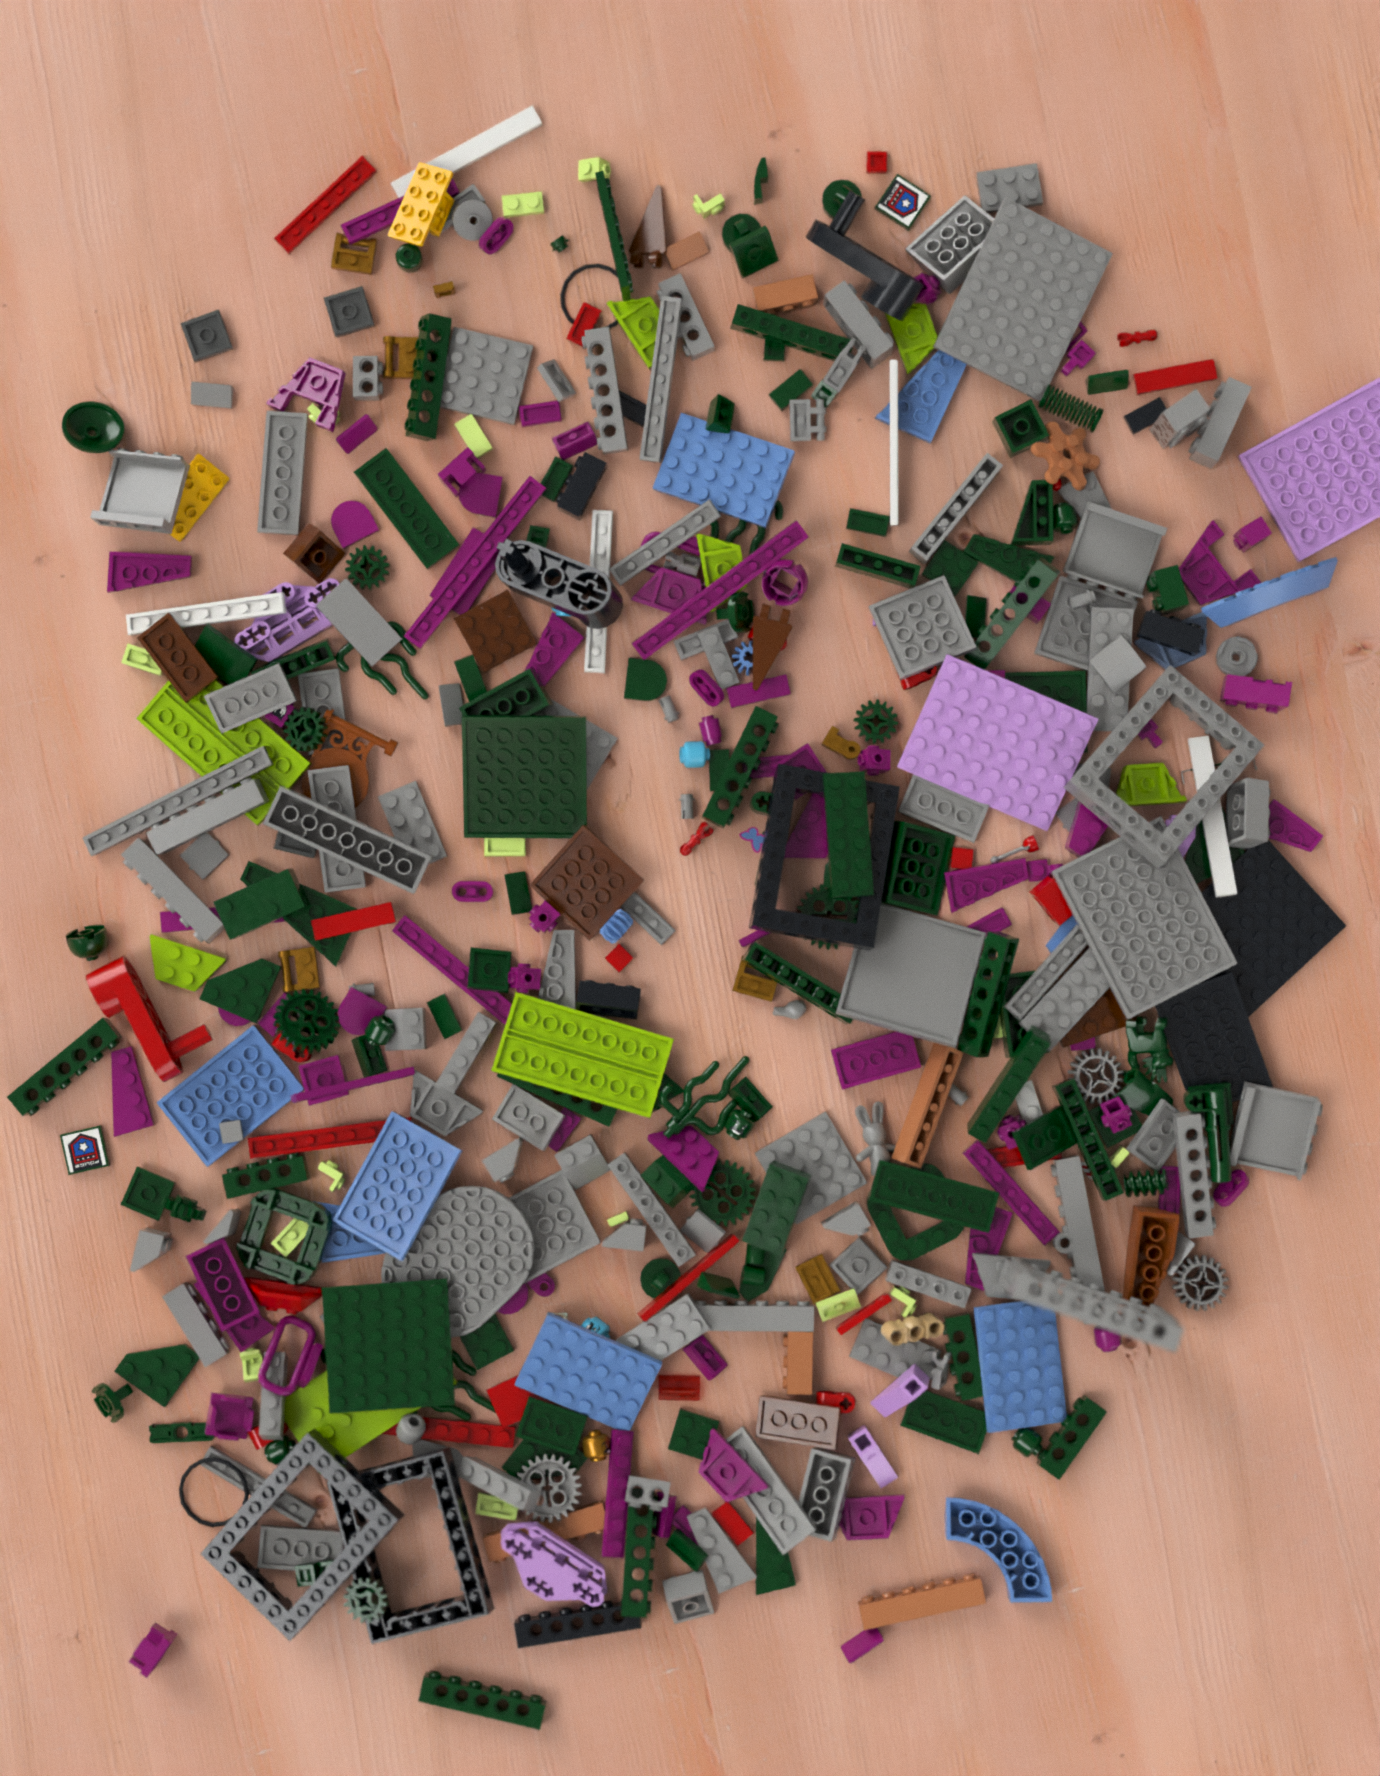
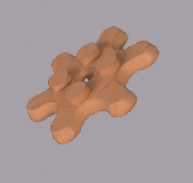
[1031,421,1100,491]

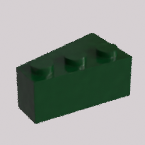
[1010,480,1053,545]

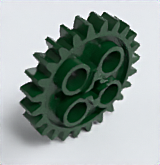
[797,884,859,950]
[273,989,341,1054]
[689,1160,757,1227]

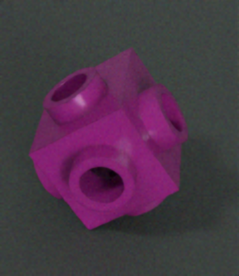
[915,273,942,305]
[858,745,891,776]
[528,901,561,933]
[508,963,541,993]
[1100,1096,1132,1134]
[997,1114,1027,1150]

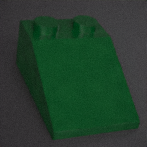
[640,1155,717,1208]

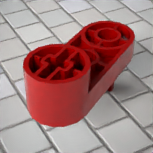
[86,955,213,1082]

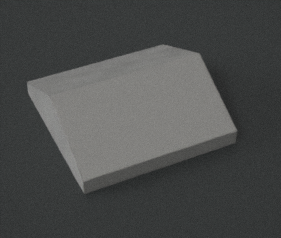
[1089,635,1146,693]
[203,1209,241,1244]

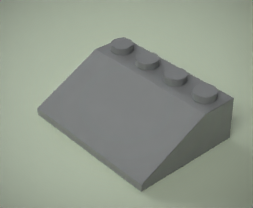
[905,195,994,294]

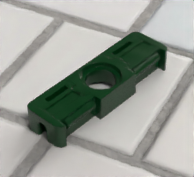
[149,1422,215,1443]

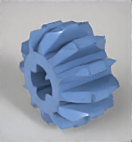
[732,641,753,676]
[600,909,633,944]

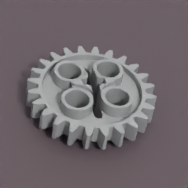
[517,1454,582,1523]

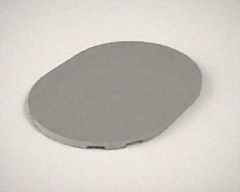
[381,1186,534,1338]

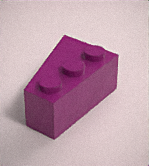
[1220,674,1292,714]
[1065,801,1108,858]

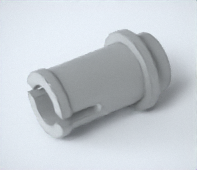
[1069,590,1096,610]
[658,695,680,723]
[679,794,695,819]
[349,983,375,996]
[948,1083,968,1106]

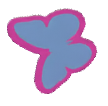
[739,827,764,853]

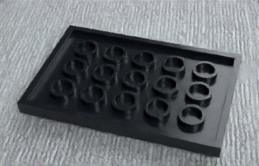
[1155,971,1273,1102]

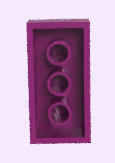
[186,1238,260,1332]

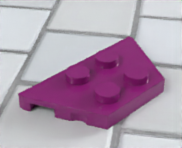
[631,567,707,625]
[784,794,828,859]
[647,1125,719,1192]
[698,1428,770,1502]
[839,1494,905,1540]

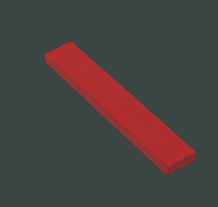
[274,156,377,254]
[637,1233,739,1322]

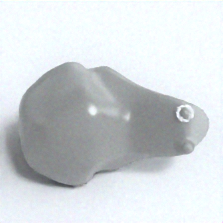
[773,1000,807,1019]

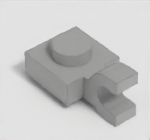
[663,552,701,576]
[930,1349,951,1390]

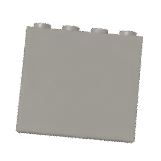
[90,448,190,534]
[1063,502,1168,601]
[1229,1082,1323,1180]

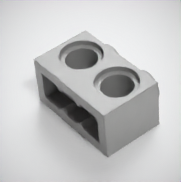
[353,356,383,401]
[625,1476,671,1511]

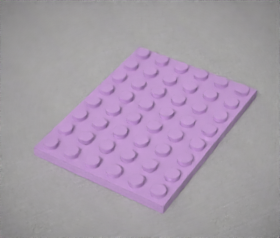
[1238,377,1380,562]
[897,654,1098,831]

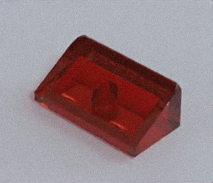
[658,1375,700,1401]

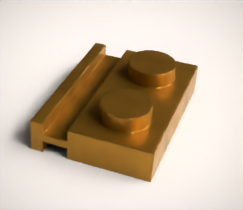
[795,1253,840,1304]

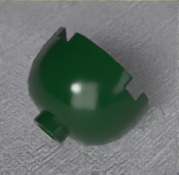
[66,925,108,961]

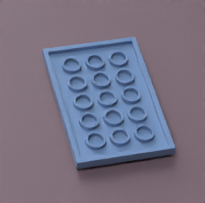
[653,413,795,528]
[157,1025,304,1167]
[332,1111,462,1261]
[973,1301,1067,1433]
[515,1312,662,1431]

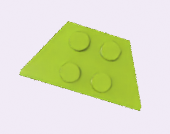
[606,297,659,369]
[884,303,938,374]
[696,533,747,612]
[1116,763,1187,807]
[150,934,227,992]

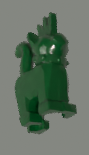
[1122,1016,1174,1083]

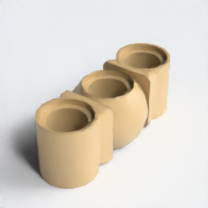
[881,1313,944,1346]

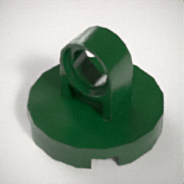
[822,180,862,219]
[722,214,761,252]
[716,592,755,633]
[640,1258,681,1299]
[92,1383,134,1423]

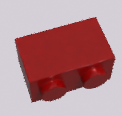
[1029,876,1072,925]

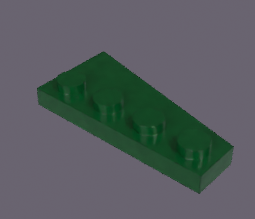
[964,534,1054,586]
[756,1517,796,1595]

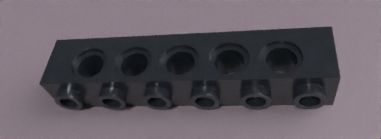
[514,1597,642,1649]

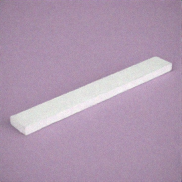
[391,106,542,198]
[889,360,899,526]
[584,510,613,674]
[126,592,287,636]
[1187,736,1237,898]

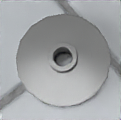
[452,199,493,241]
[1216,636,1258,676]

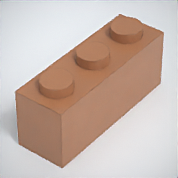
[753,274,818,315]
[783,1331,813,1395]

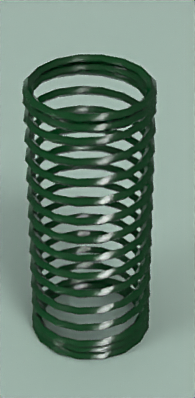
[1038,384,1104,433]

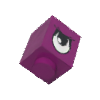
[264,702,297,730]

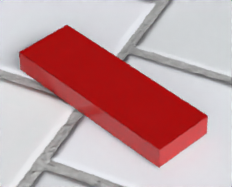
[836,1293,892,1335]

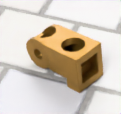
[821,726,861,760]

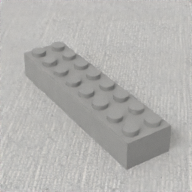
[263,786,433,894]

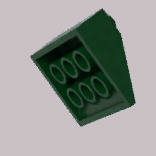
[881,821,955,916]

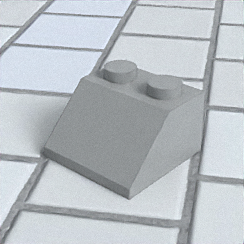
[384,1008,427,1051]
[554,1134,611,1190]
[821,1201,871,1237]
[602,1218,647,1251]
[130,1227,173,1272]
[662,1570,714,1624]

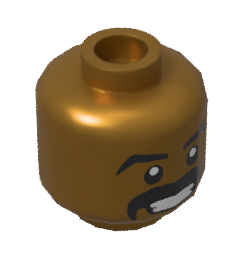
[582,1430,610,1462]

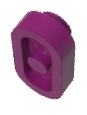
[479,217,514,254]
[689,669,724,707]
[452,881,493,902]
[1213,1169,1249,1207]
[526,1273,555,1297]

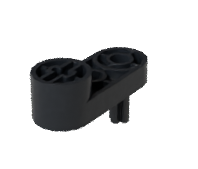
[806,191,924,321]
[495,539,623,629]

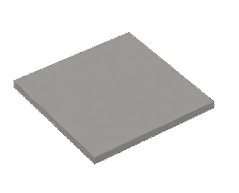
[836,903,986,1048]

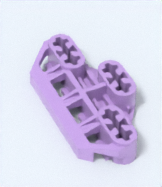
[235,578,340,663]
[501,1522,607,1607]

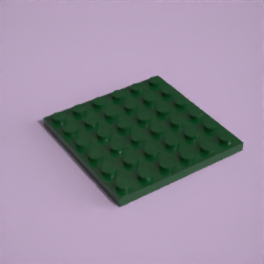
[462,715,587,839]
[322,1278,455,1414]

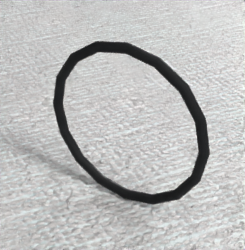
[560,264,618,329]
[179,1457,249,1527]

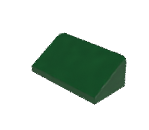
[1085,369,1129,395]
[705,394,735,434]
[965,595,987,639]
[504,871,532,915]
[427,993,463,1039]
[351,1035,388,1078]
[728,1076,773,1123]
[697,1272,740,1299]

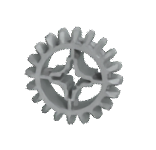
[1068,1048,1124,1104]
[1172,1255,1229,1311]

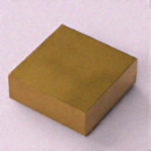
[433,281,456,298]

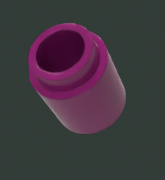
[699,715,723,746]

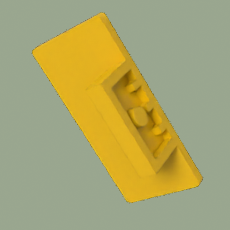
[388,162,455,247]
[170,454,229,542]

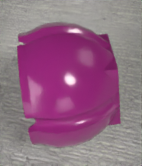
[762,559,808,606]

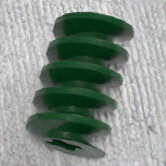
[1124,1168,1168,1198]

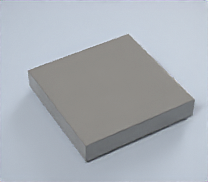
[829,1237,888,1296]

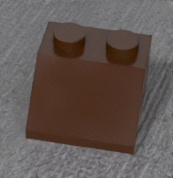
[283,523,346,584]

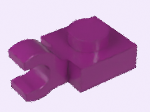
[1061,339,1096,377]
[1137,719,1163,749]
[1026,859,1063,882]

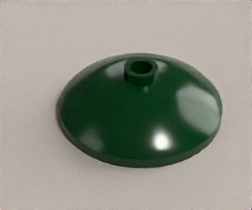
[62,402,124,453]

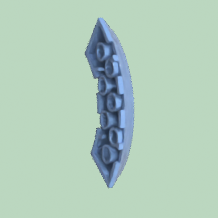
[1201,557,1338,628]
[944,1497,1052,1603]

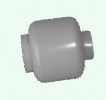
[396,1413,426,1445]

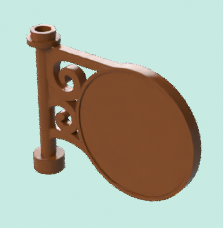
[301,709,398,808]

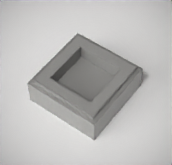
[219,1120,244,1144]

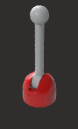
[991,835,1040,863]

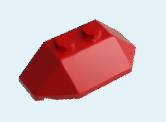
[244,1276,322,1314]

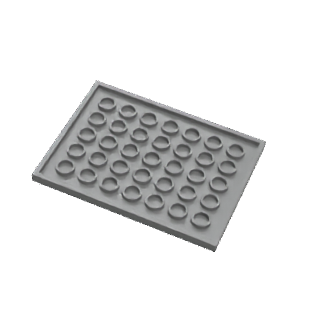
[933,197,1113,402]
[1051,816,1237,1020]

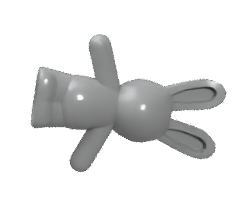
[855,1102,896,1176]

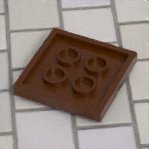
[454,590,537,673]

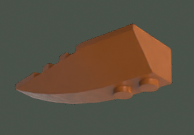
[1123,1205,1180,1321]

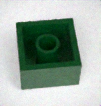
[992,399,1050,458]
[1146,565,1189,615]

